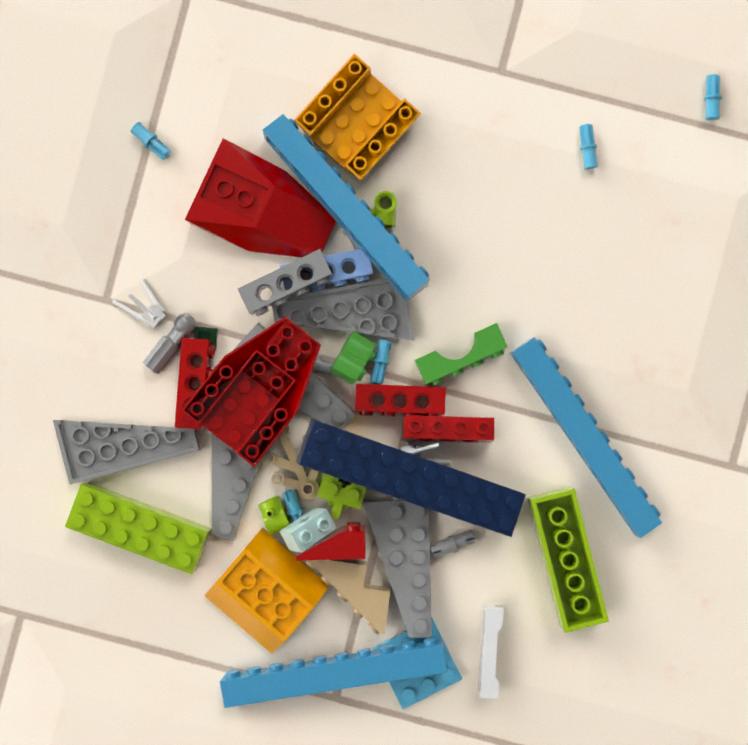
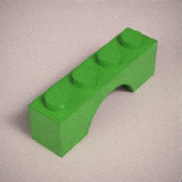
[414,323,508,387]

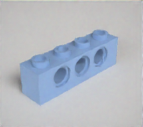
[280,249,373,296]

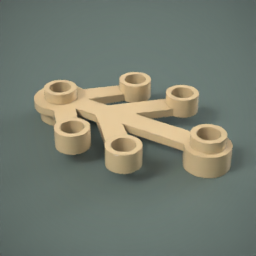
[262,425,319,500]

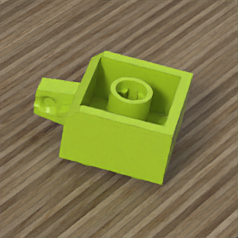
[317,473,367,520]

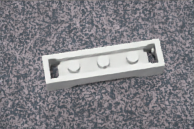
[478,603,504,699]

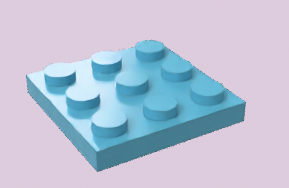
[373,618,462,709]

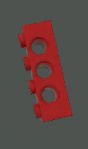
[174,338,215,430]
[355,384,446,417]
[402,415,494,443]

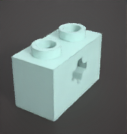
[280,507,336,553]

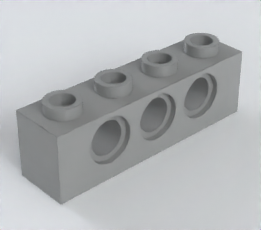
[238,249,333,316]

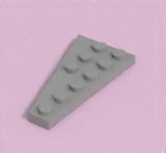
[272,278,415,341]
[233,322,357,429]
[53,420,201,485]
[212,434,261,541]
[362,501,432,638]

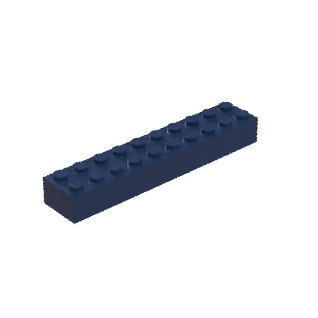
[296,419,526,537]

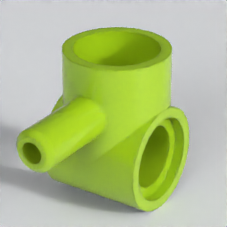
[370,191,397,228]
[258,496,291,535]

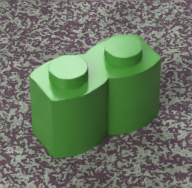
[329,331,376,385]

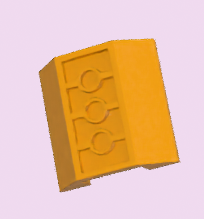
[294,53,421,181]
[204,527,329,654]

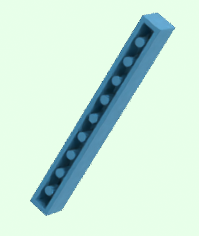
[262,114,430,303]
[510,337,662,538]
[220,637,448,708]

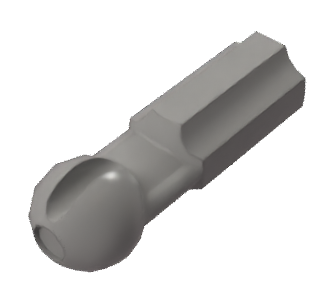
[142,313,196,374]

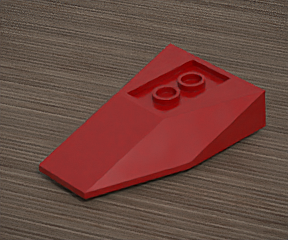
[185,138,336,258]
[181,317,321,467]

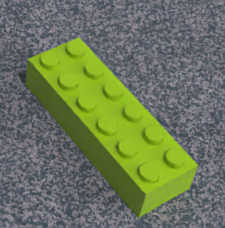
[65,482,212,574]
[527,486,609,633]

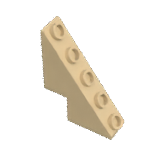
[305,559,390,634]

